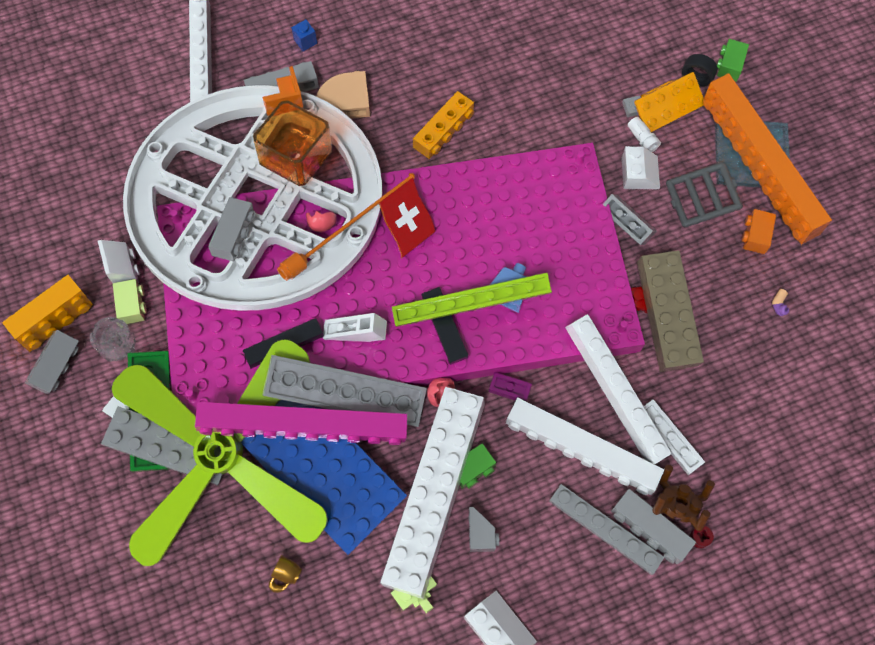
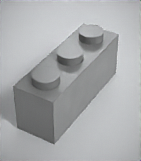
[603,194,657,245]
[208,197,255,262]
[25,330,79,394]

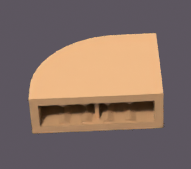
[316,71,370,119]

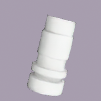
[628,117,661,152]

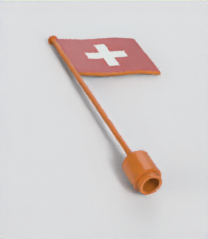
[277,173,435,281]

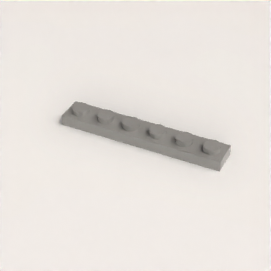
[549,484,664,575]

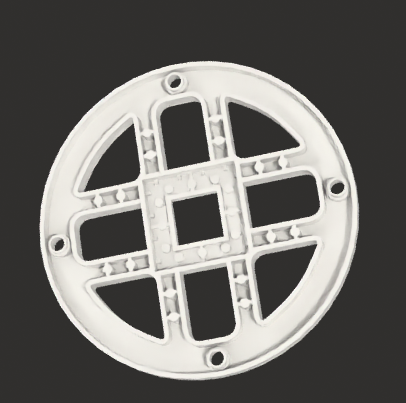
[123,85,382,311]

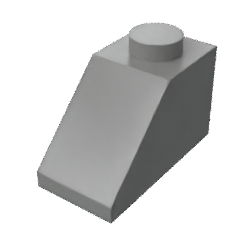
[469,507,499,552]

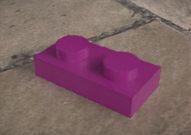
[488,372,532,402]

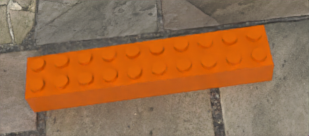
[703,73,832,245]

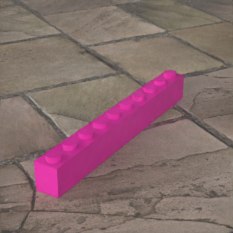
[195,402,407,445]

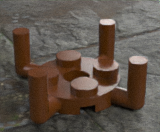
[652,465,715,531]

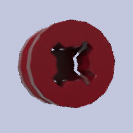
[689,526,714,549]

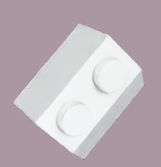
[621,146,660,189]
[98,240,140,283]

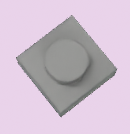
[622,96,641,117]

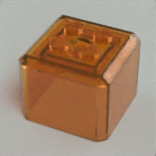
[253,100,332,186]

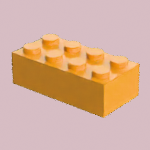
[2,275,93,352]

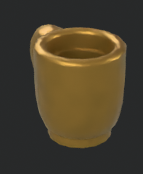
[269,555,302,593]

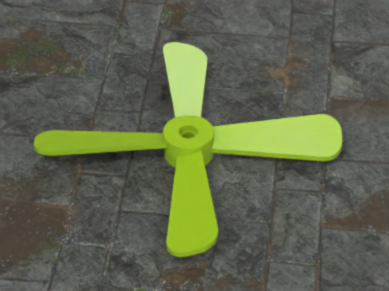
[112,340,328,566]

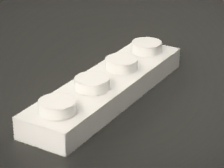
[643,400,705,475]

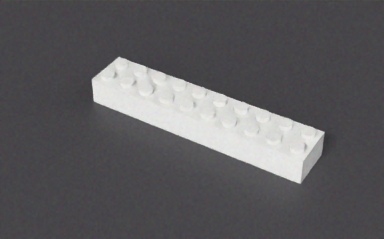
[380,387,485,599]

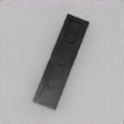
[421,287,468,365]
[243,318,324,369]

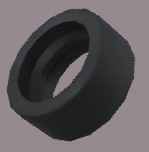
[682,54,718,87]

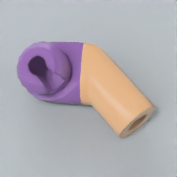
[772,289,789,316]

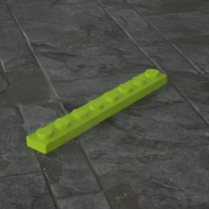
[392,273,552,327]

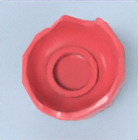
[306,211,337,232]
[427,378,455,407]

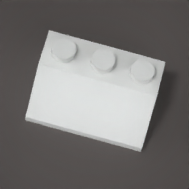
[464,591,537,645]

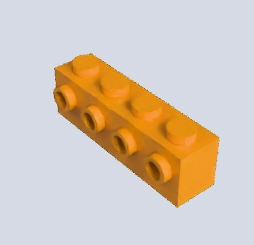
[413,91,474,159]

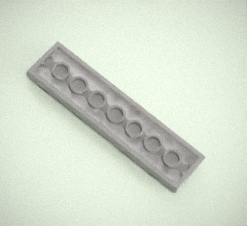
[262,355,427,427]

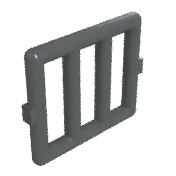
[666,162,743,227]

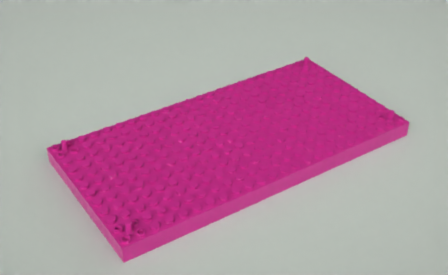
[157,143,645,415]

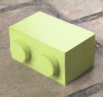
[113,279,147,325]

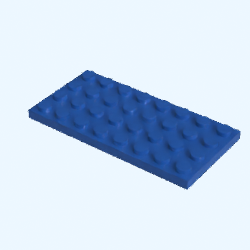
[241,400,408,555]

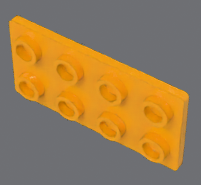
[634,72,704,132]

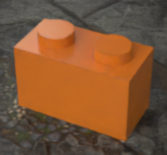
[742,209,776,254]

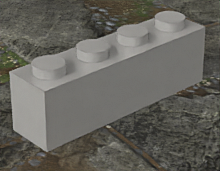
[244,61,319,92]
[611,489,696,564]

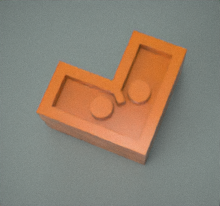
[262,66,303,116]

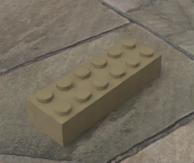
[637,250,704,372]

